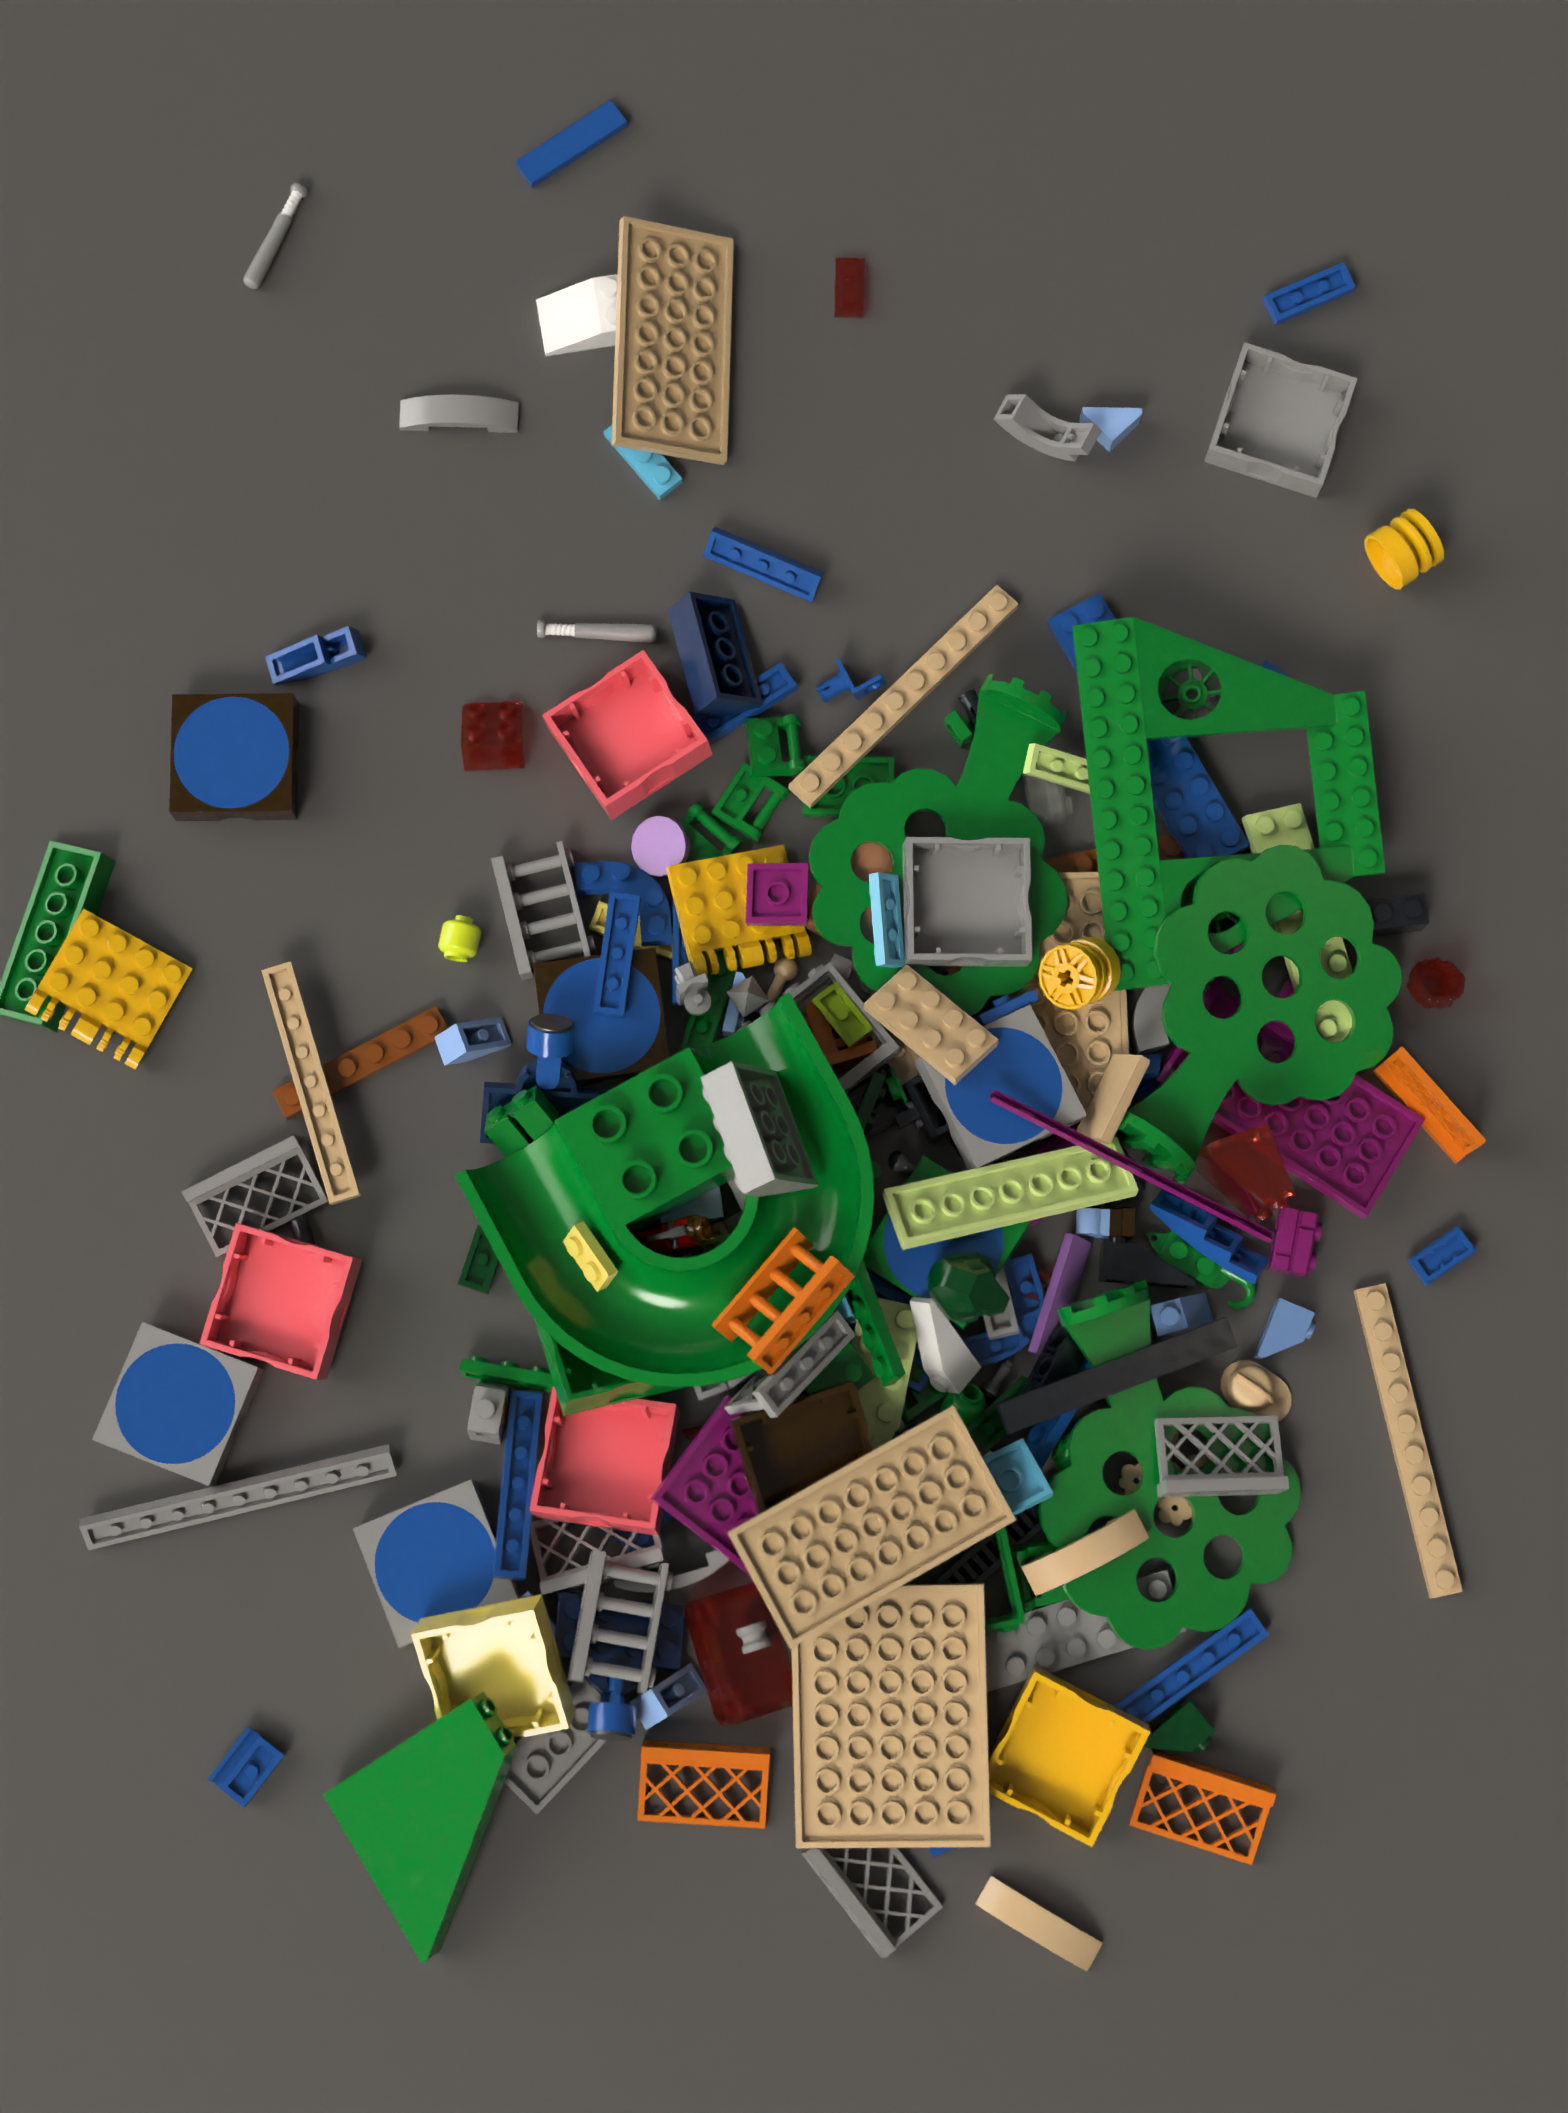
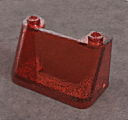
[1195,1123,1295,1222]
[685,1582,793,1727]

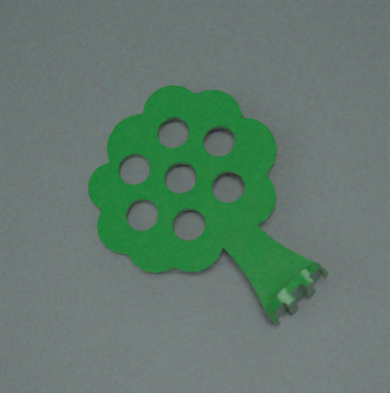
[808,674,1068,1017]
[1118,844,1402,1184]
[1038,1280,1301,1650]

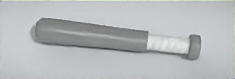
[243,183,308,289]
[537,620,657,643]

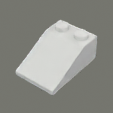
[536,274,618,356]

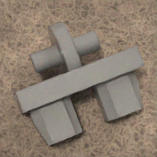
[674,962,711,1016]

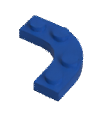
[575,861,672,947]
[962,1253,1044,1367]

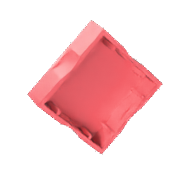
[542,650,713,820]
[199,1223,363,1380]
[529,1387,680,1536]

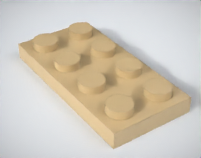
[864,965,998,1085]

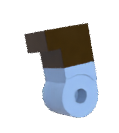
[1076,1208,1135,1240]

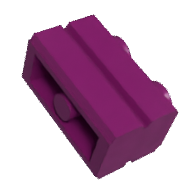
[1267,1207,1323,1278]

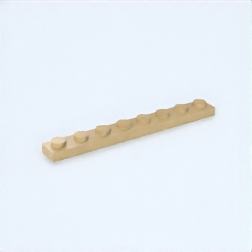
[261,961,361,1205]

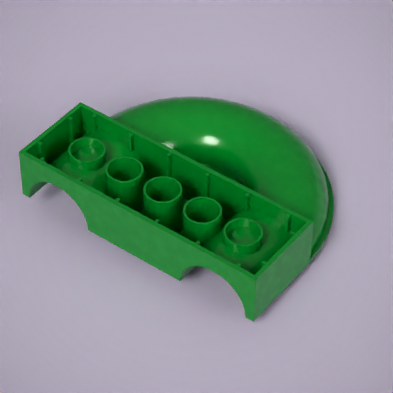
[454,992,874,1387]

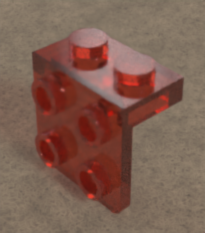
[461,701,525,771]

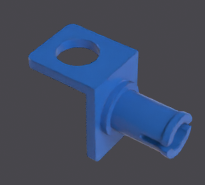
[815,658,887,703]

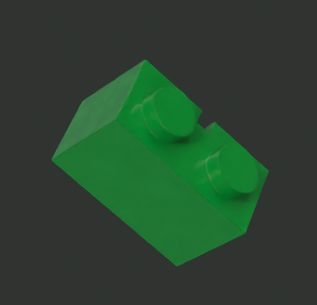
[484,1085,559,1157]

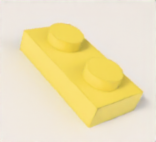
[563,1221,618,1292]

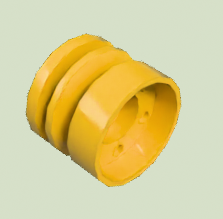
[1364,509,1444,589]
[1038,937,1121,1009]

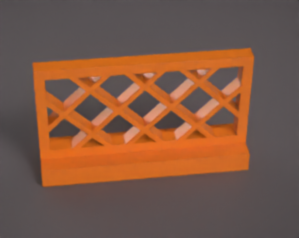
[1372,1046,1487,1164]
[637,1739,770,1829]
[1129,1748,1276,1865]

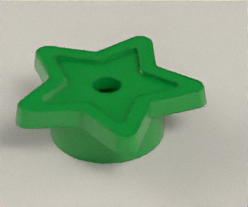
[884,1067,908,1103]

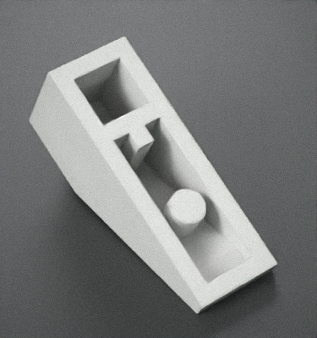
[910,1297,981,1394]

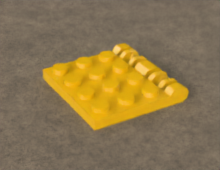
[666,844,812,976]
[25,909,193,1070]

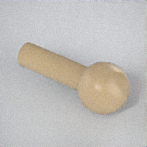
[764,957,798,1007]

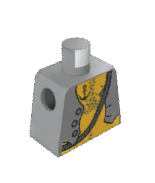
[467,1381,512,1445]

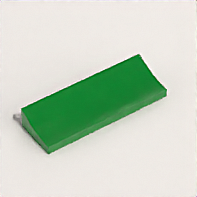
[0,840,116,1033]

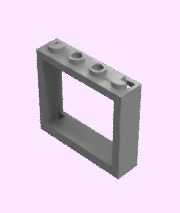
[736,962,900,1095]

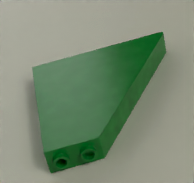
[323,1691,517,1964]

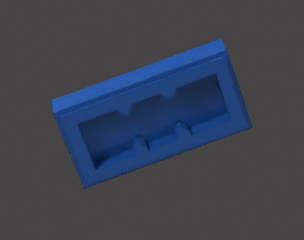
[972,990,1039,1026]
[1407,1225,1477,1286]

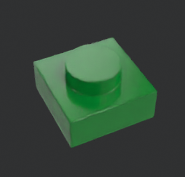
[944,710,973,749]

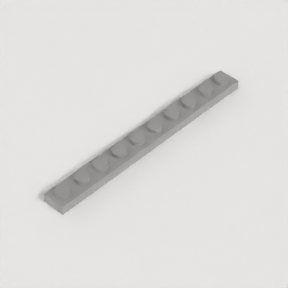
[79,1444,397,1550]

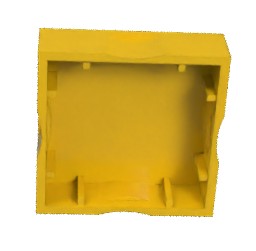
[988,1665,1151,1847]

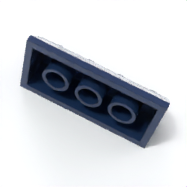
[668,591,763,718]

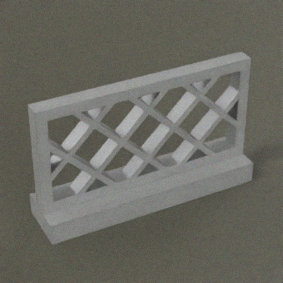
[181,1135,329,1257]
[724,1310,856,1418]
[1154,1416,1289,1498]
[530,1519,670,1599]
[801,1848,943,1958]

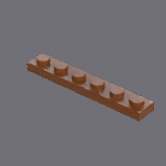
[272,1006,448,1120]

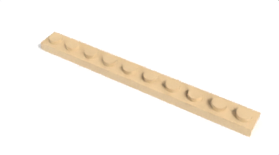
[789,585,1019,809]
[1353,1283,1463,1599]

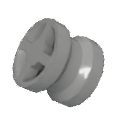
[736,1620,773,1654]

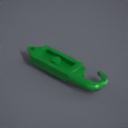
[1145,1230,1256,1309]

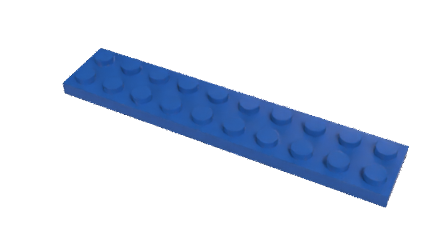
[1047,593,1250,859]

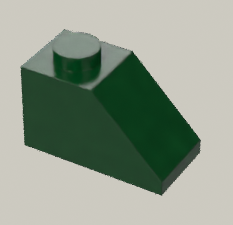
[1143,1700,1215,1752]

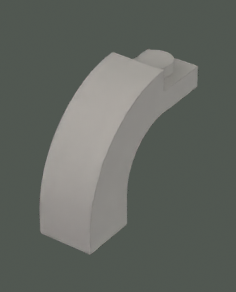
[994,394,1101,461]
[1130,978,1214,1055]

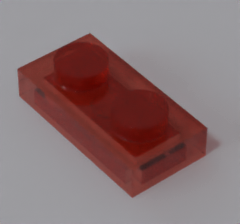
[834,258,865,318]

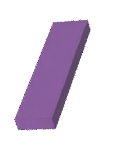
[1028,1233,1092,1356]

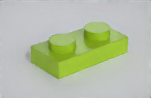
[812,981,873,1049]

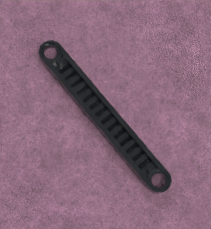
[932,1477,1052,1584]

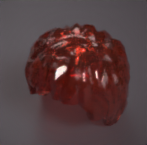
[1406,957,1466,1009]

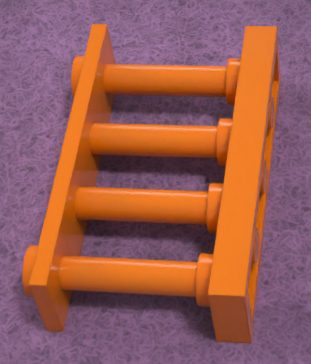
[712,1227,855,1375]

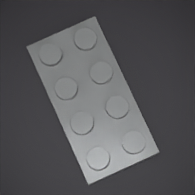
[504,1677,607,1815]

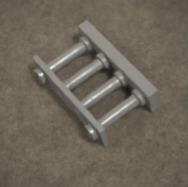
[491,841,597,980]
[567,1550,673,1694]

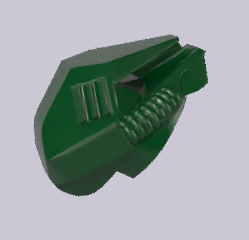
[927,1252,1010,1323]

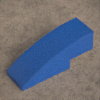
[265,626,367,685]

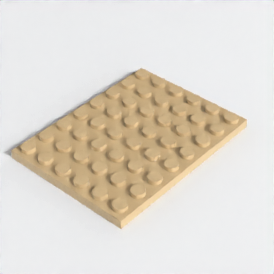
[792,1583,991,1848]

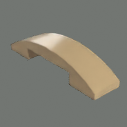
[1021,1509,1149,1596]
[975,1875,1103,1971]

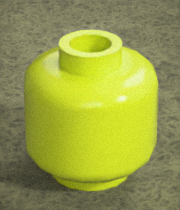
[438,915,481,962]

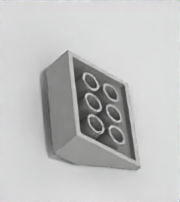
[700,1061,819,1197]

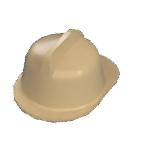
[1221,1360,1291,1421]

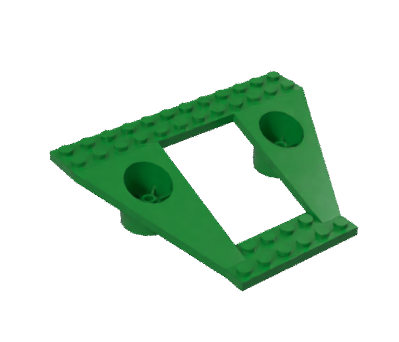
[1072,617,1386,992]

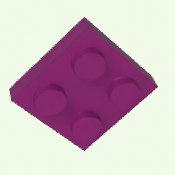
[746,863,810,926]

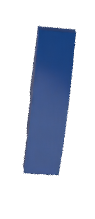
[1149,1189,1269,1284]

